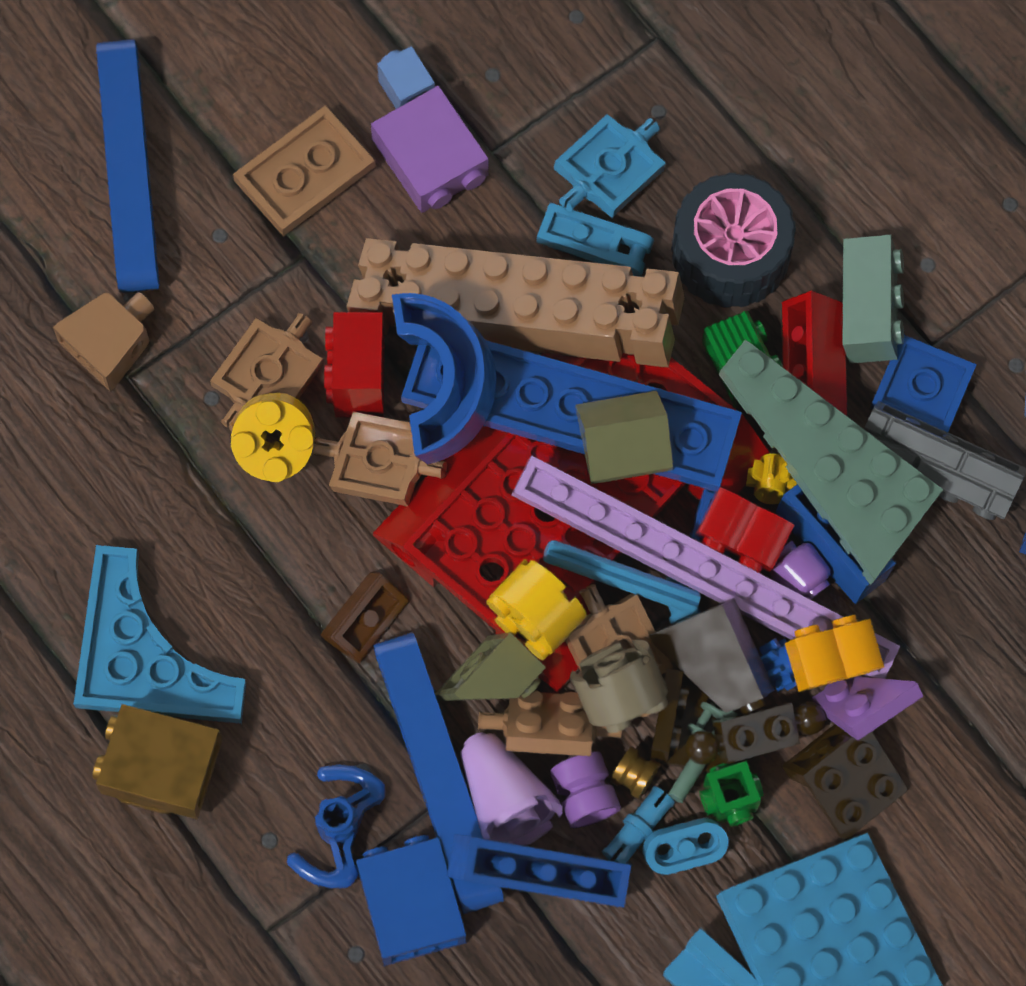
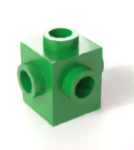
[699,761,764,826]

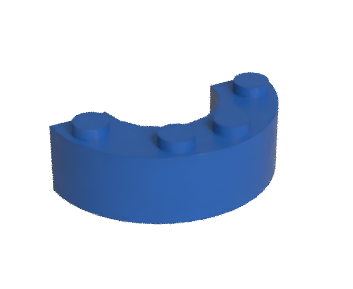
[392,293,496,464]

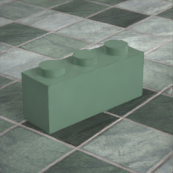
[843,235,904,364]

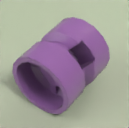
[550,752,621,828]

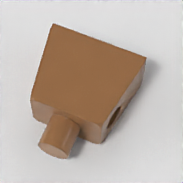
[53,292,154,392]

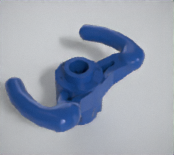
[287,764,386,888]

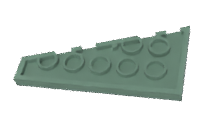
[719,339,943,585]

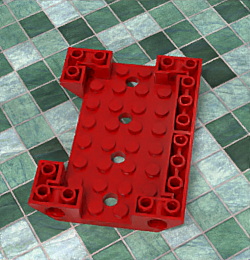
[373,353,770,693]

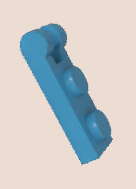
[536,203,654,277]

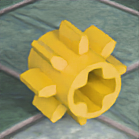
[746,453,797,504]

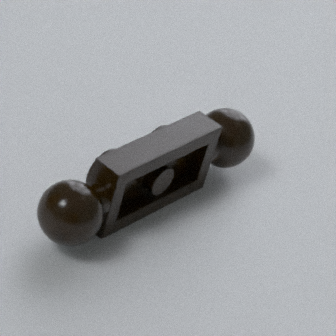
[685,702,826,765]

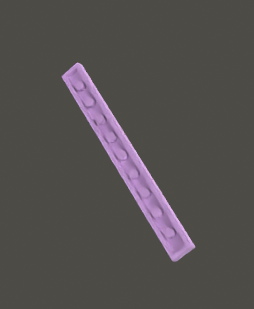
[511,456,900,679]

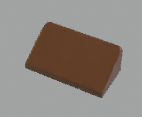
[321,573,409,664]

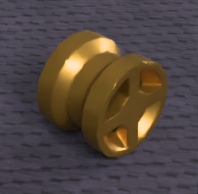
[610,746,661,799]

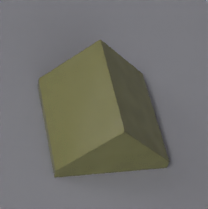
[575,391,673,484]

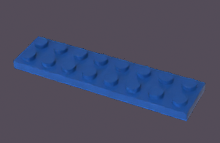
[401,340,742,492]

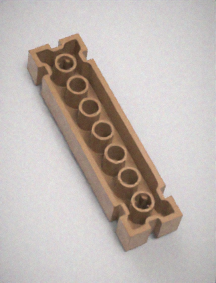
[346,238,685,368]

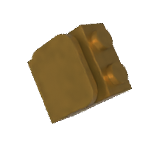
[93,704,222,820]

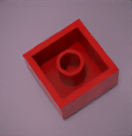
[324,312,385,417]

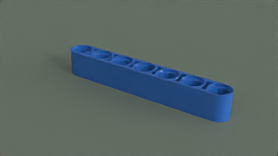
[96,39,160,293]
[373,632,504,915]

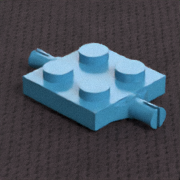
[553,114,666,218]

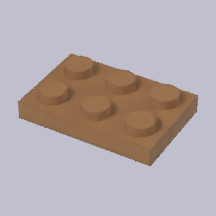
[233,105,375,236]

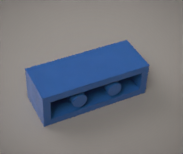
[775,484,896,604]

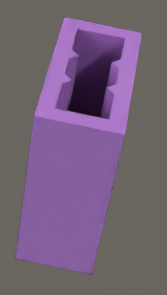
[371,86,488,213]

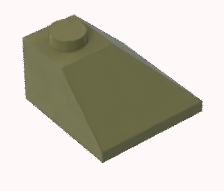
[435,632,546,701]

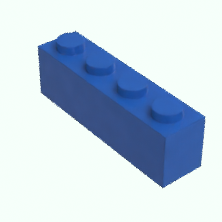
[447,834,631,908]

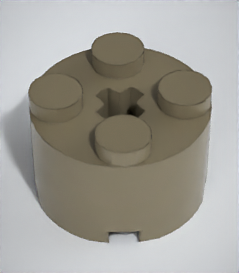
[570,640,669,733]

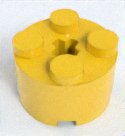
[231,393,315,482]
[486,559,587,660]

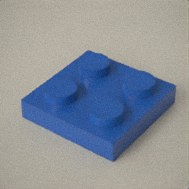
[870,335,977,432]

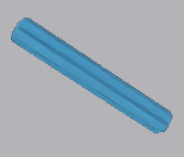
[543,540,701,613]

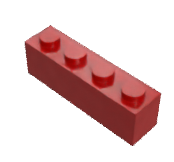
[782,291,847,416]

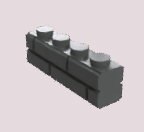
[864,401,1026,520]

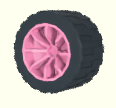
[671,173,796,308]

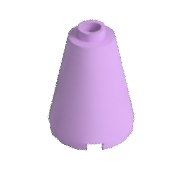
[460,732,562,846]

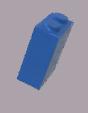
[356,835,466,966]

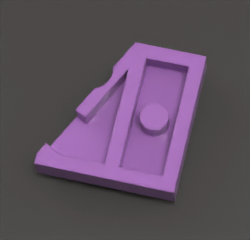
[812,677,923,741]

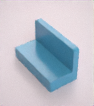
[663,928,760,986]

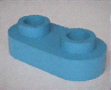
[643,818,728,875]

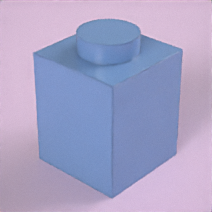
[377,46,435,109]

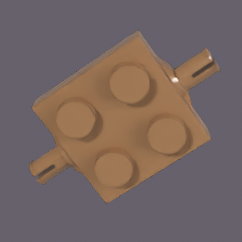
[210,313,323,430]
[313,412,447,506]
[565,584,673,717]
[478,690,622,756]

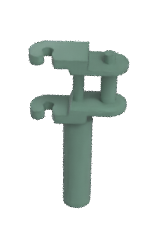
[668,702,738,803]

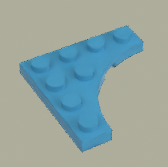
[74,545,246,724]

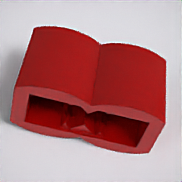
[695,487,794,573]

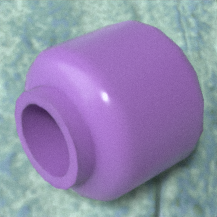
[769,541,831,600]

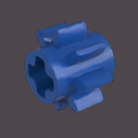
[759,639,797,691]

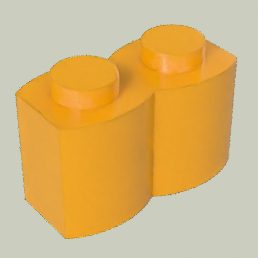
[785,615,885,692]

